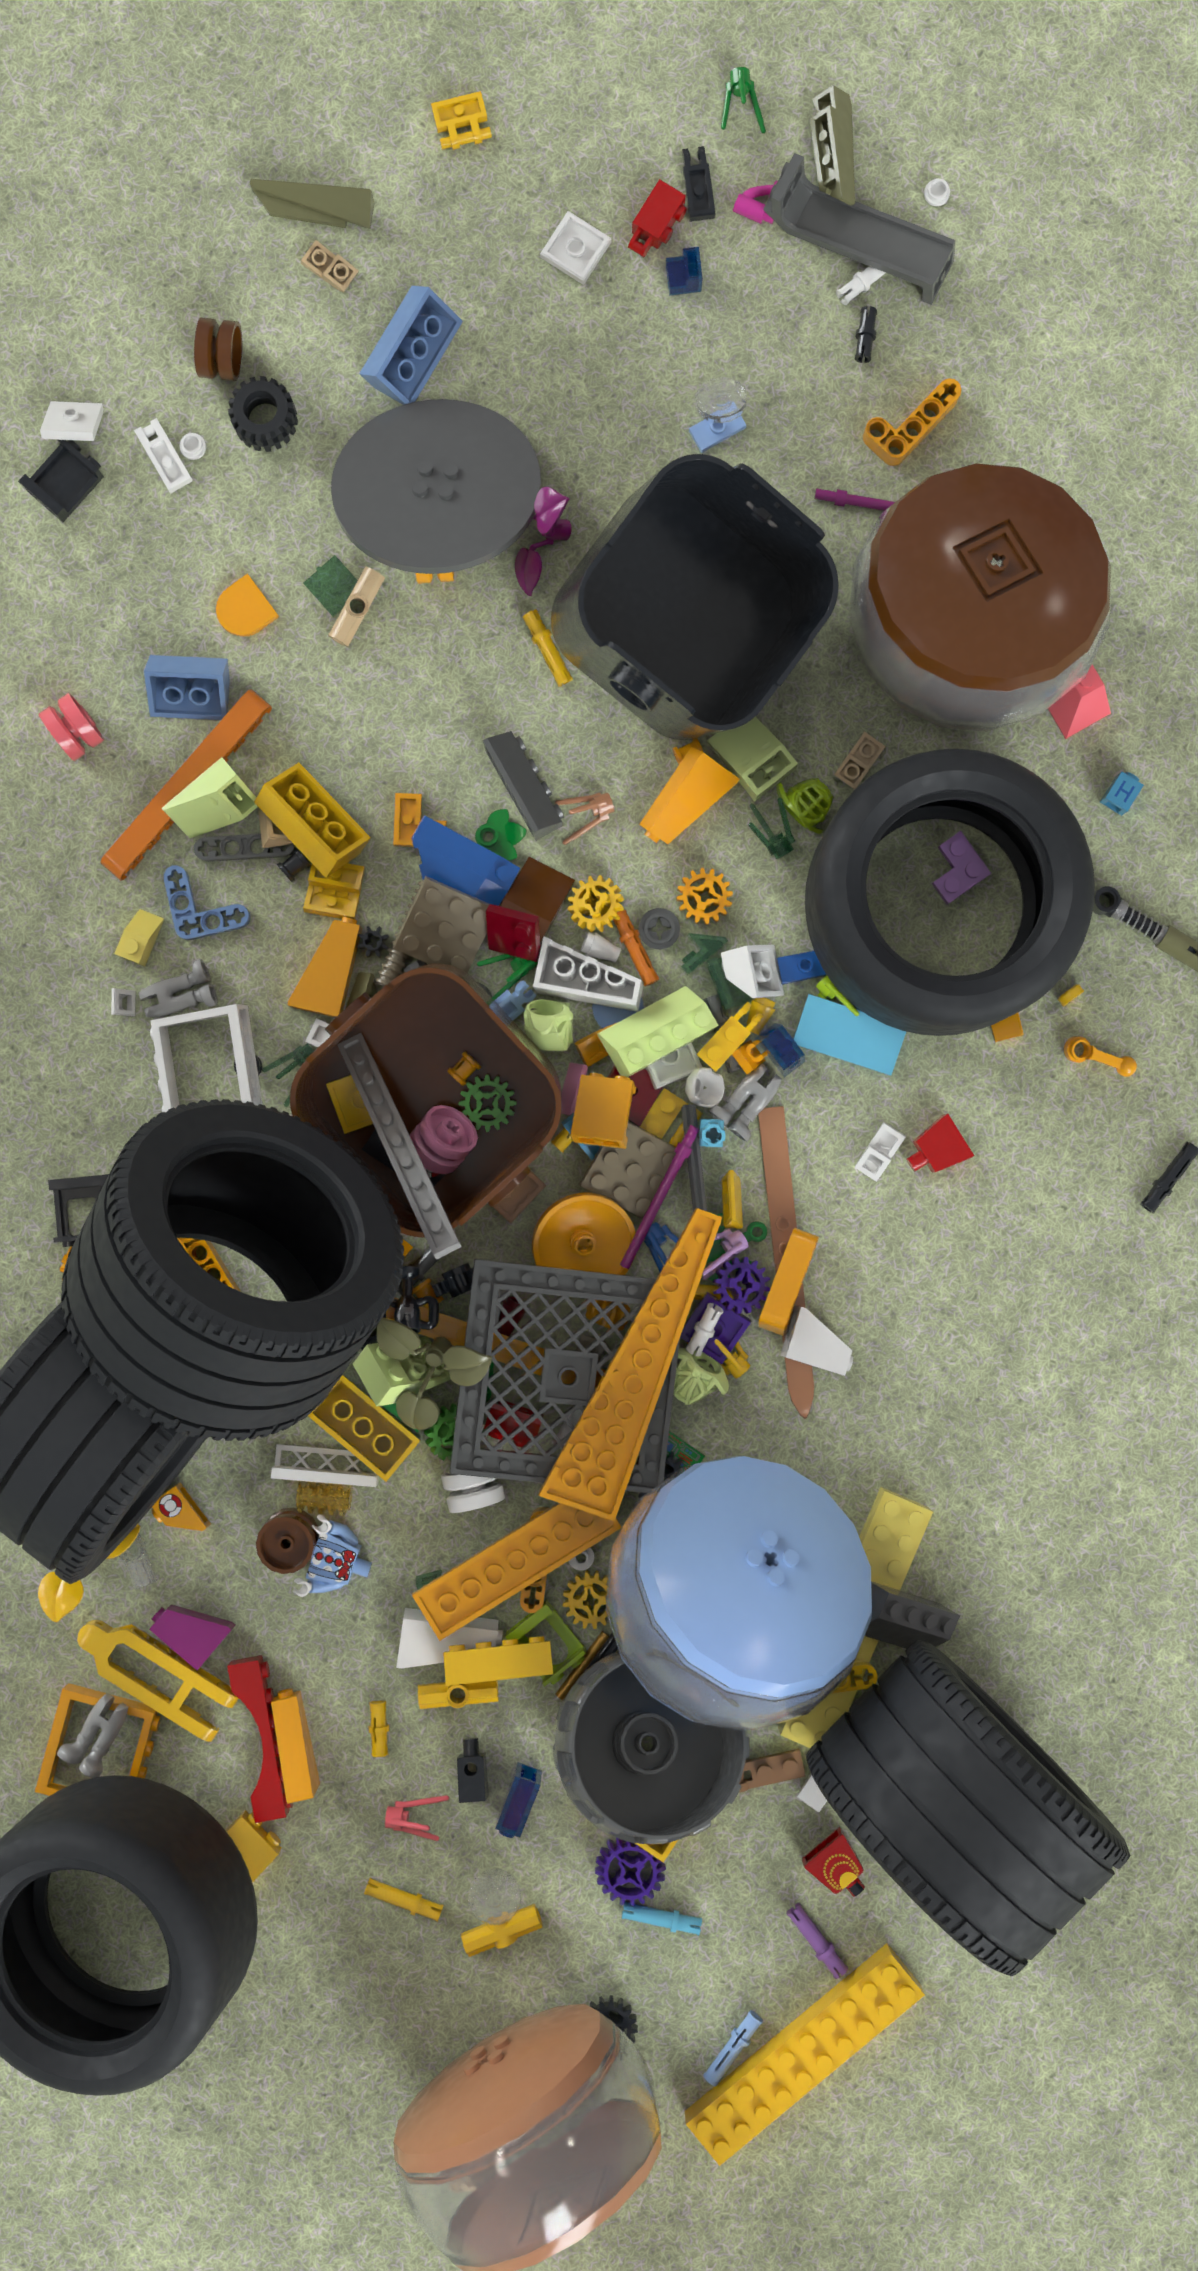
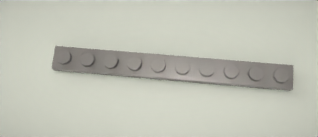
[337,1033,462,1260]

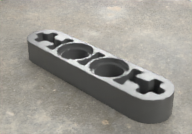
[194,834,296,862]

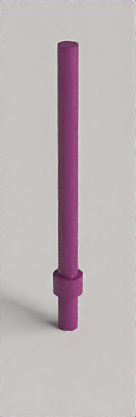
[814,488,895,512]
[620,1124,700,1269]

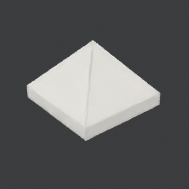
[111,988,136,1016]

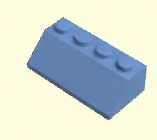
[359,286,463,405]

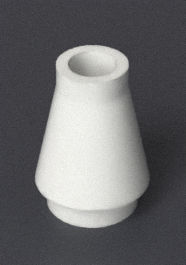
[580,932,621,963]

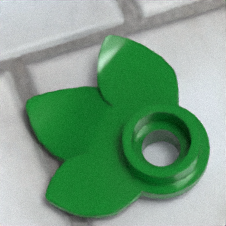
[475,809,527,861]

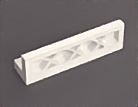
[271,1444,379,1487]

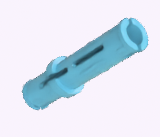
[621,1901,702,1936]

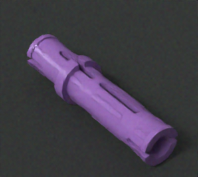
[786,1903,848,1979]

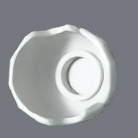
[685,1067,725,1108]

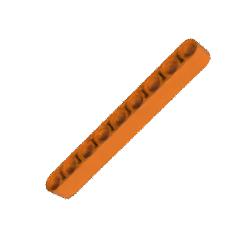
[100,689,272,881]

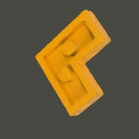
[393,793,447,847]

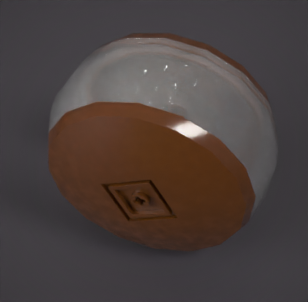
[849,463,1112,732]

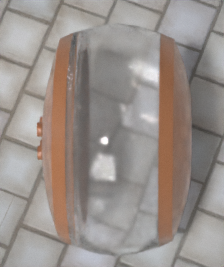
[393,2004,662,2271]

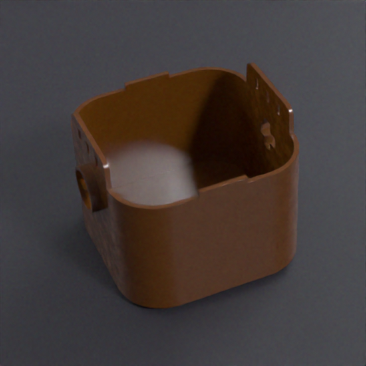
[290,964,561,1238]

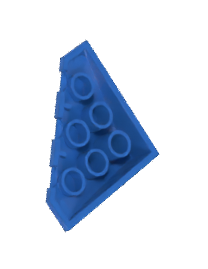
[411,815,520,906]

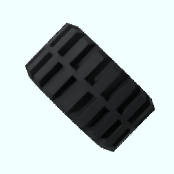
[228,376,298,452]

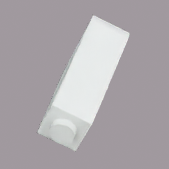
[780,1306,853,1376]

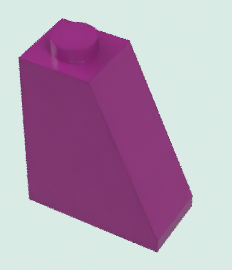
[149,1604,235,1670]

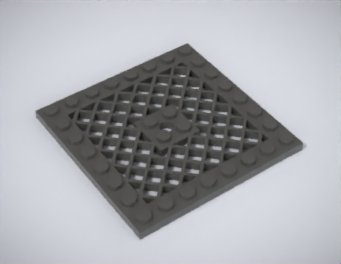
[449,1259,680,1494]

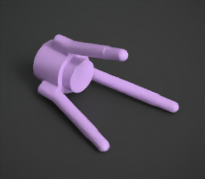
[702,1228,749,1280]

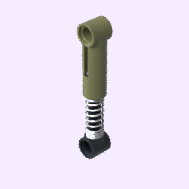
[1093,886,1198,972]

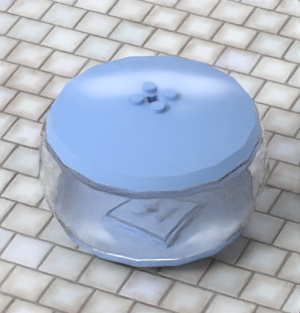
[606,1456,872,1730]

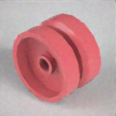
[38,692,104,761]

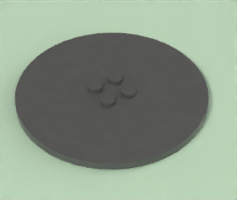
[331,399,541,574]

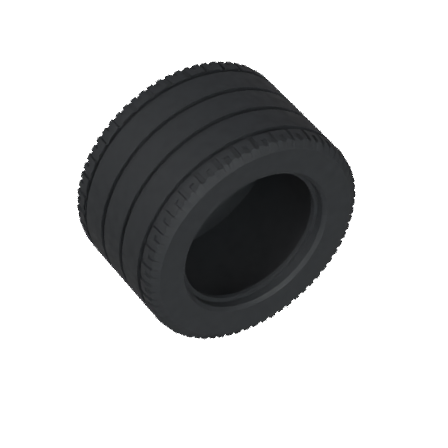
[61,1099,405,1441]
[0,1301,206,1584]
[806,1639,1131,1977]

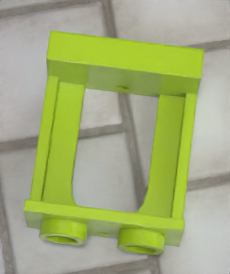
[505,1599,586,1687]

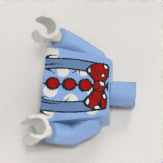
[293,1514,372,1597]

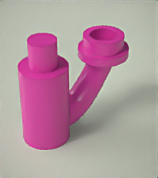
[733,180,778,224]

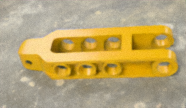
[77,1620,239,1742]

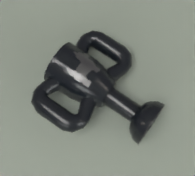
[383,1266,439,1334]

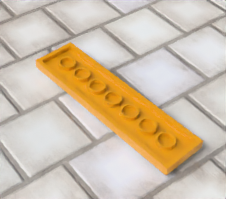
[412,1503,622,1641]

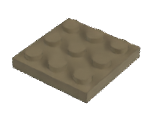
[393,876,489,973]
[579,1121,676,1219]

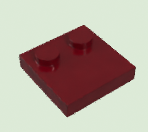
[486,904,540,962]

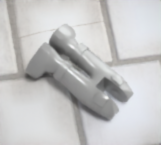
[138,959,218,1018]
[709,1063,782,1142]
[57,1693,128,1778]

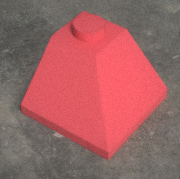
[1046,662,1111,739]

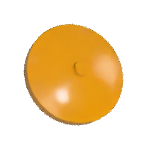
[532,1192,636,1275]

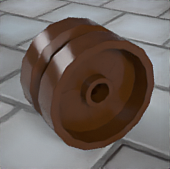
[194,317,243,381]
[256,1507,319,1574]

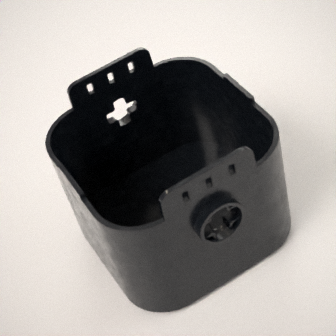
[551,454,839,740]

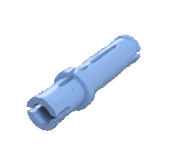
[703,2010,763,2086]

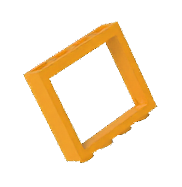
[35,1683,161,1796]

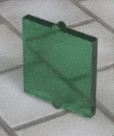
[303,555,358,617]

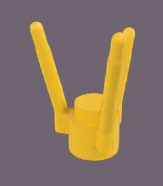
[687,1339,751,1379]

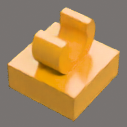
[732,1039,768,1074]

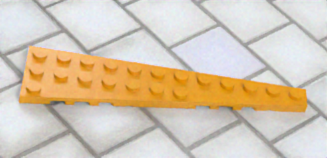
[538,1208,722,1521]

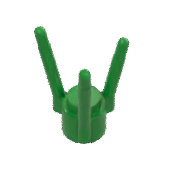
[721,67,766,134]
[477,954,538,1000]

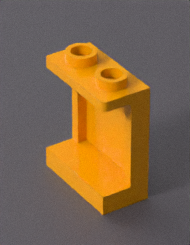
[570,1073,636,1149]

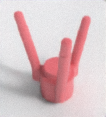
[385,1795,449,1841]

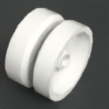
[441,1472,505,1513]

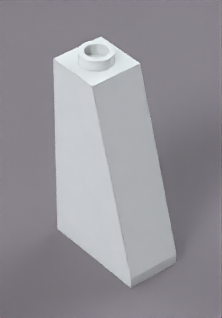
[396,1608,503,1669]

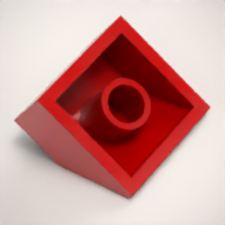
[483,1401,544,1447]

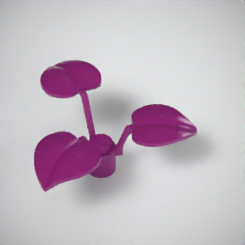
[515,487,572,596]

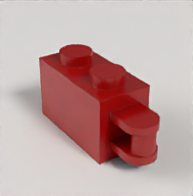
[628,179,687,258]

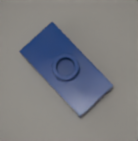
[777,951,827,985]

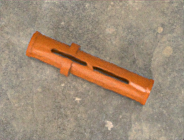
[613,909,660,987]

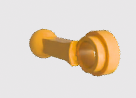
[1064,1036,1137,1077]

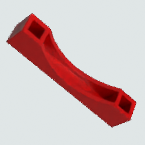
[227,1655,293,1823]

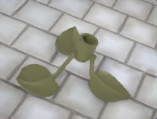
[377,1318,492,1430]

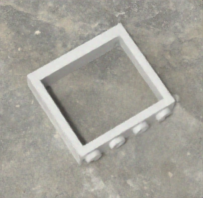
[150,1004,263,1112]

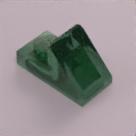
[680,933,728,976]

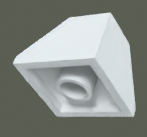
[721,945,784,998]

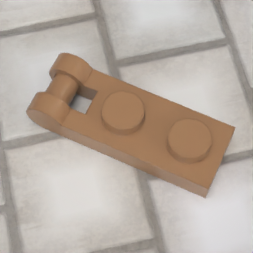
[739,1749,806,1793]

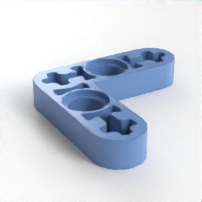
[164,865,251,940]

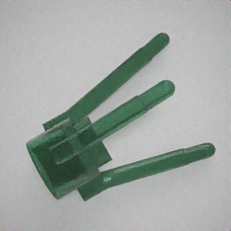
[748,797,796,859]
[262,1043,314,1107]

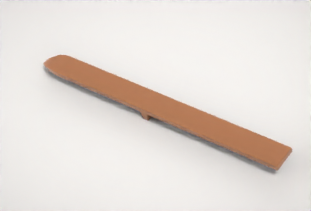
[758,1106,814,1419]

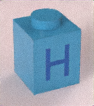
[1100,772,1144,816]

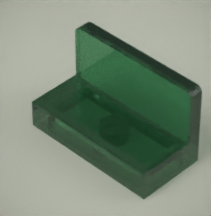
[706,957,753,1011]

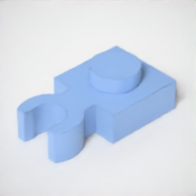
[494,980,536,1020]

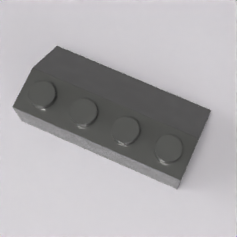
[483,731,564,841]
[865,1581,960,1649]

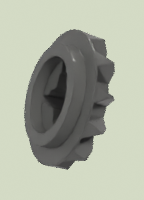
[638,908,680,950]

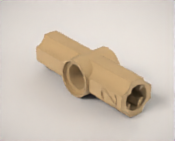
[328,566,385,647]

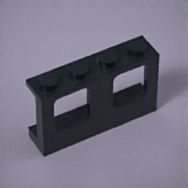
[48,1174,109,1247]

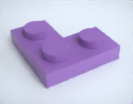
[932,831,991,905]

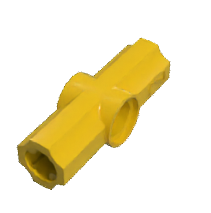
[418,1680,499,1709]
[461,1903,543,1957]

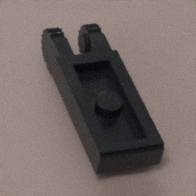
[682,146,716,222]

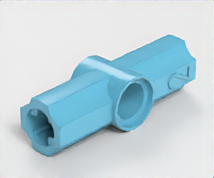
[699,1119,726,1147]

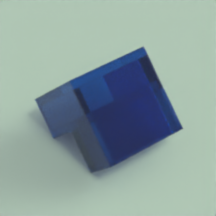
[666,247,703,296]

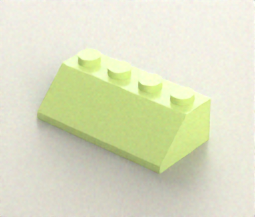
[597,986,719,1077]

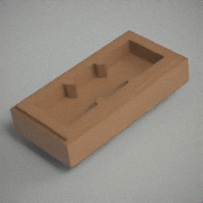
[493,1171,547,1224]

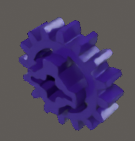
[712,1257,771,1314]

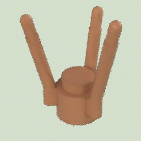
[555,792,615,845]

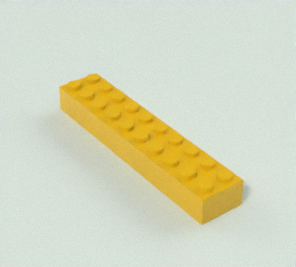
[685,1943,925,2166]

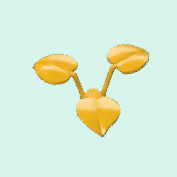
[38,1524,141,1623]

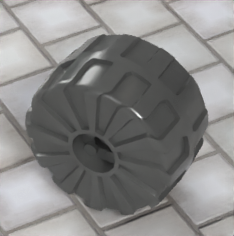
[553,1648,750,1844]

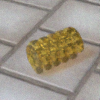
[296,1481,353,1517]

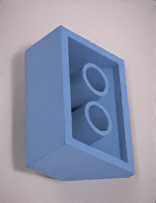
[144,655,230,720]

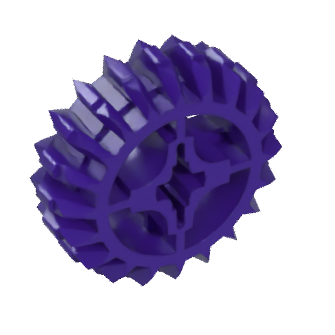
[595,1838,666,1907]

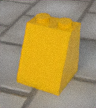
[225,1810,282,1883]

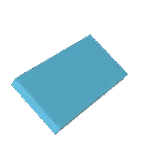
[792,994,906,1076]

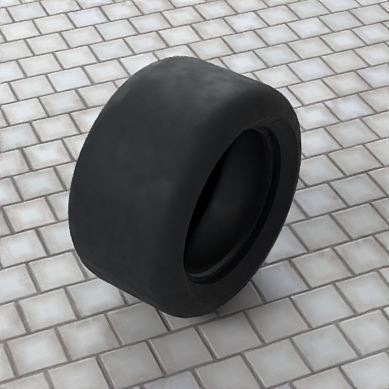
[805,749,1095,1036]
[0,1775,258,2096]

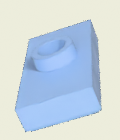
[689,403,746,453]

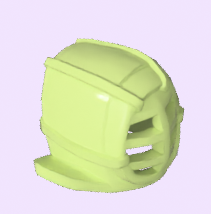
[524,999,573,1051]
[673,1348,729,1405]

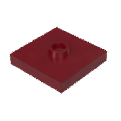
[607,1065,663,1127]

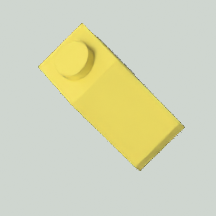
[114,909,164,967]

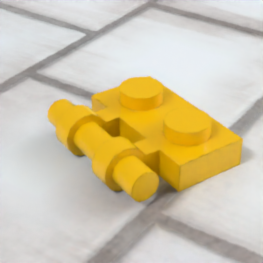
[431,91,492,150]

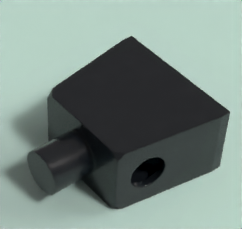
[457,1738,489,1803]

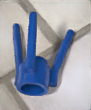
[644,1222,679,1272]

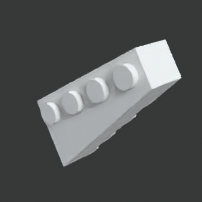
[533,936,643,1012]

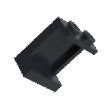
[18,439,104,523]

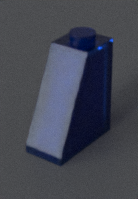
[495,1762,542,1838]

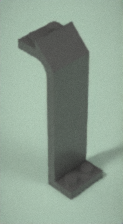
[763,153,956,305]

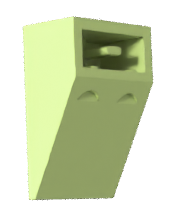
[707,717,798,802]
[162,757,258,838]
[353,1336,451,1407]

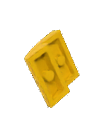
[303,863,365,919]

